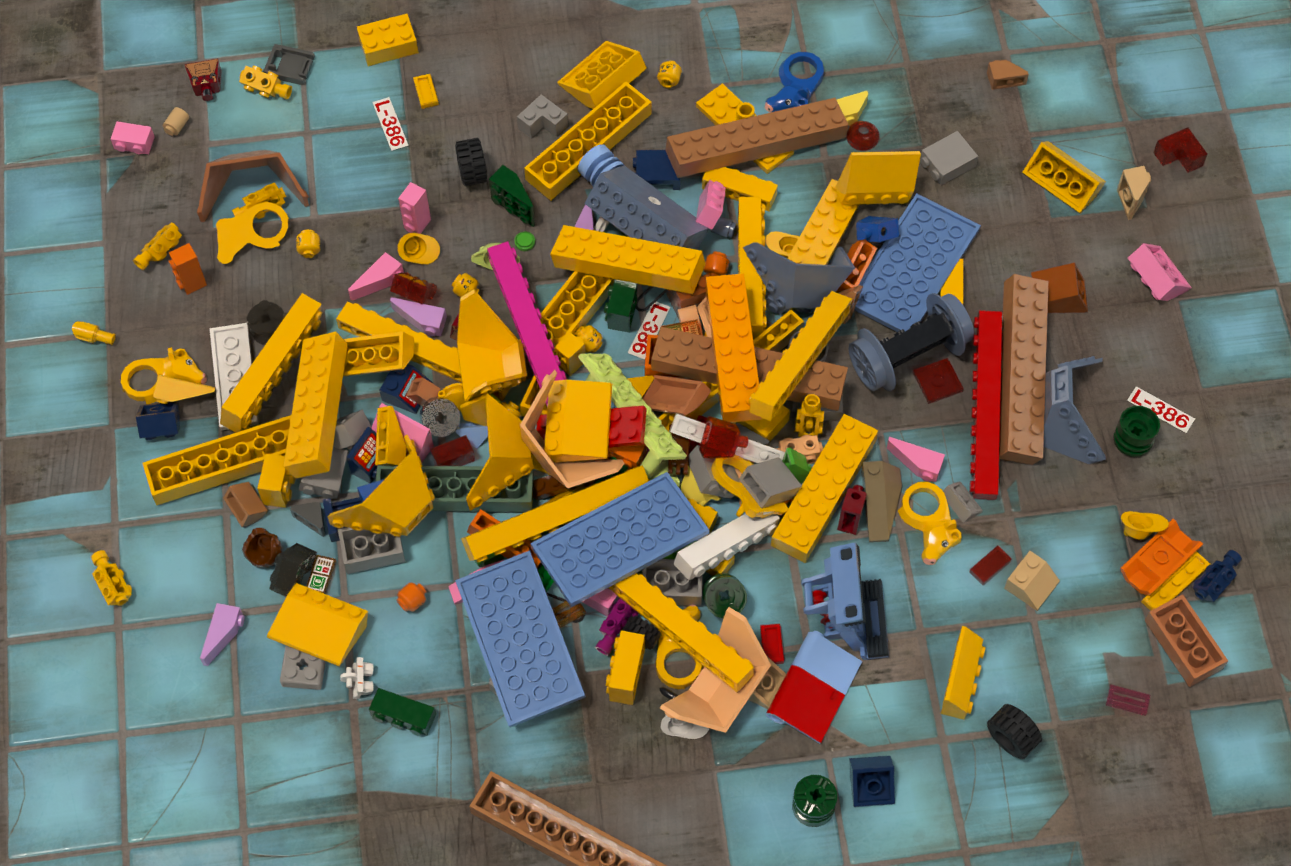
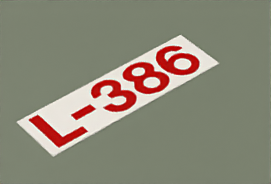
[372,97,408,151]
[628,302,670,359]
[1127,387,1195,433]

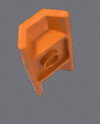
[1120,519,1203,595]

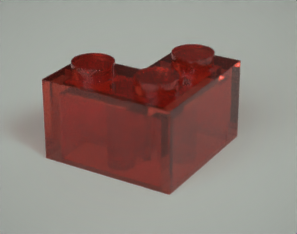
[1153,127,1208,173]

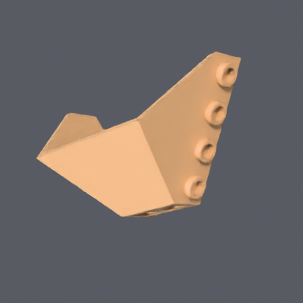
[520,370,625,488]
[660,607,771,733]

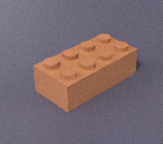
[1145,594,1228,687]

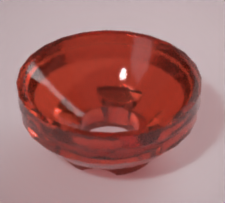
[846,121,879,151]

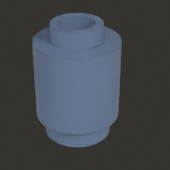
[711,216,737,238]

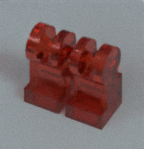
[390,272,437,304]

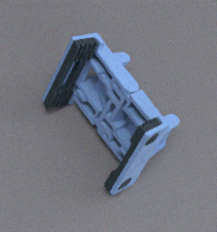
[801,542,889,660]

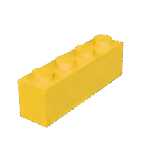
[702,167,778,212]

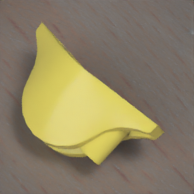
[681,463,722,506]

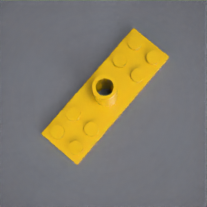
[696,83,794,174]

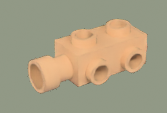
[775,435,823,464]

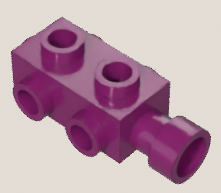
[595,598,639,656]

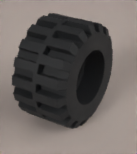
[455,138,487,186]
[987,704,1042,759]

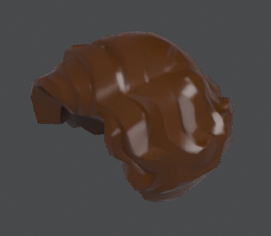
[242,528,283,568]

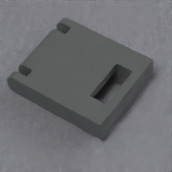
[263,44,315,85]

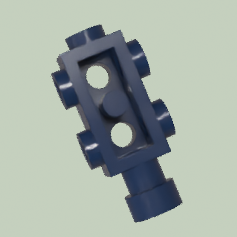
[1193,550,1242,602]

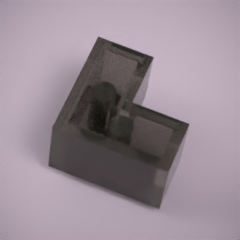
[269,543,317,597]

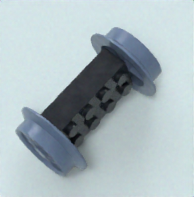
[848,293,974,391]

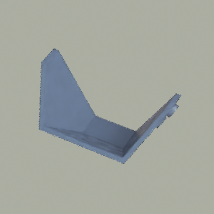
[743,242,855,313]
[1043,356,1106,464]

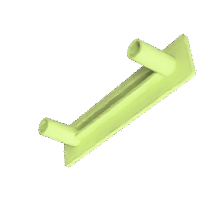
[578,353,687,478]

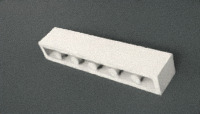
[674,513,780,580]

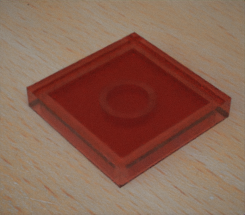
[913,358,964,404]

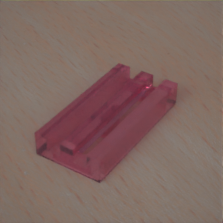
[1105,684,1150,716]

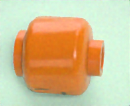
[704,251,730,276]
[396,582,426,612]

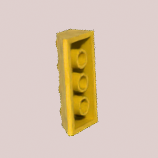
[1022,141,1106,213]
[343,332,414,376]
[941,626,986,720]

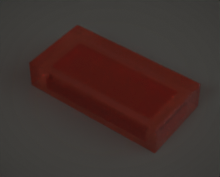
[969,545,1012,585]

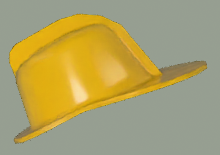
[765,231,800,258]
[397,233,440,264]
[1121,511,1169,540]

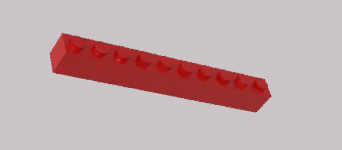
[969,310,1002,500]

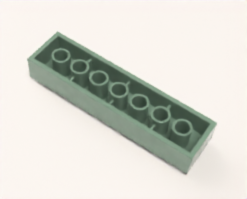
[376,465,534,512]

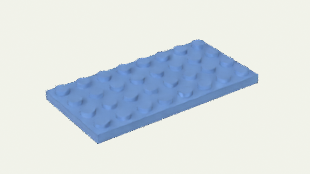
[854,193,981,332]
[531,472,709,607]
[455,550,586,728]

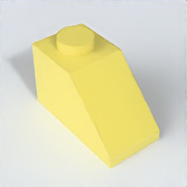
[837,91,868,126]

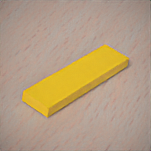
[1141,551,1211,611]

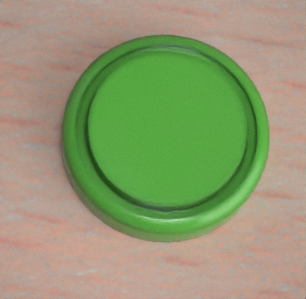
[514,231,536,251]

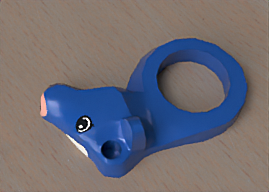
[765,52,824,112]

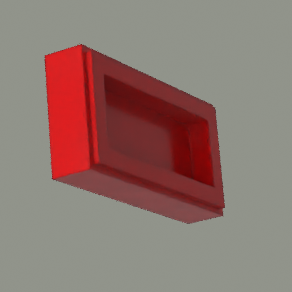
[760,624,784,664]

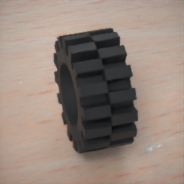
[622,616,661,650]

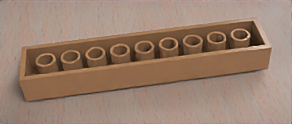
[665,98,849,178]
[999,274,1048,465]
[651,327,848,411]
[469,771,666,866]

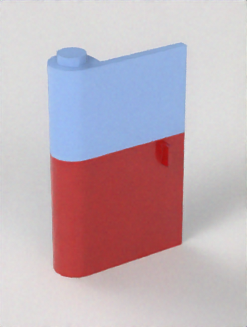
[766,631,862,744]

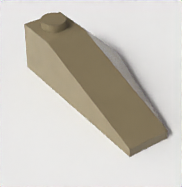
[861,461,902,542]

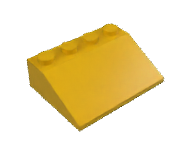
[557,41,647,109]
[836,151,921,205]
[544,380,612,463]
[267,583,368,667]

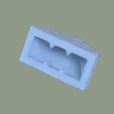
[455,422,488,449]

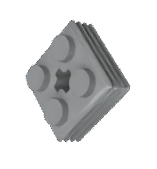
[280,645,326,690]

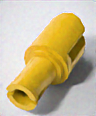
[72,321,116,345]

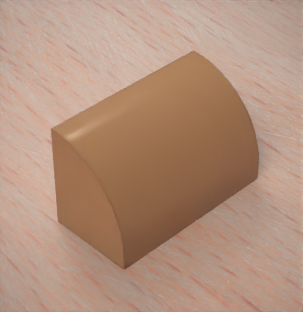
[223,482,268,527]

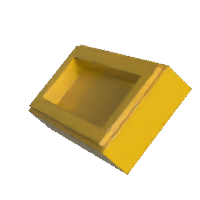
[413,74,439,109]

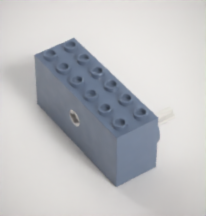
[584,166,709,250]

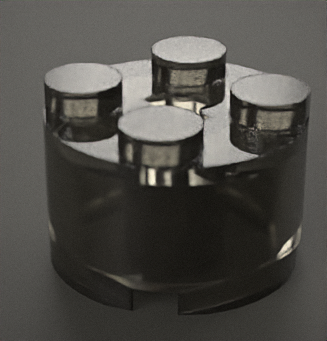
[247,300,285,345]
[420,396,460,437]

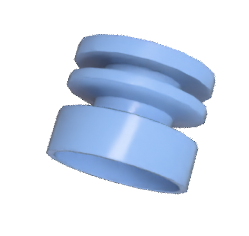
[578,144,625,186]

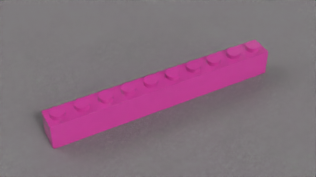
[487,242,567,408]

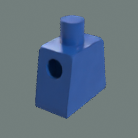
[856,216,899,242]

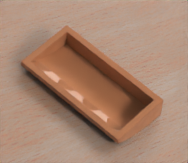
[642,375,712,416]

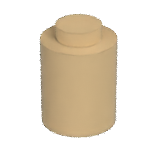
[163,107,189,136]

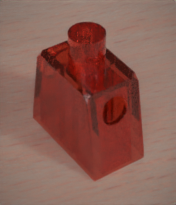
[699,416,748,458]

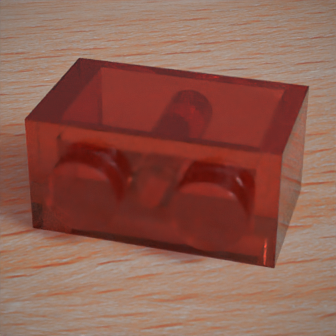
[430,435,475,466]

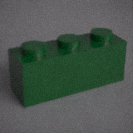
[369,688,436,736]

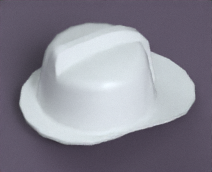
[661,714,709,739]

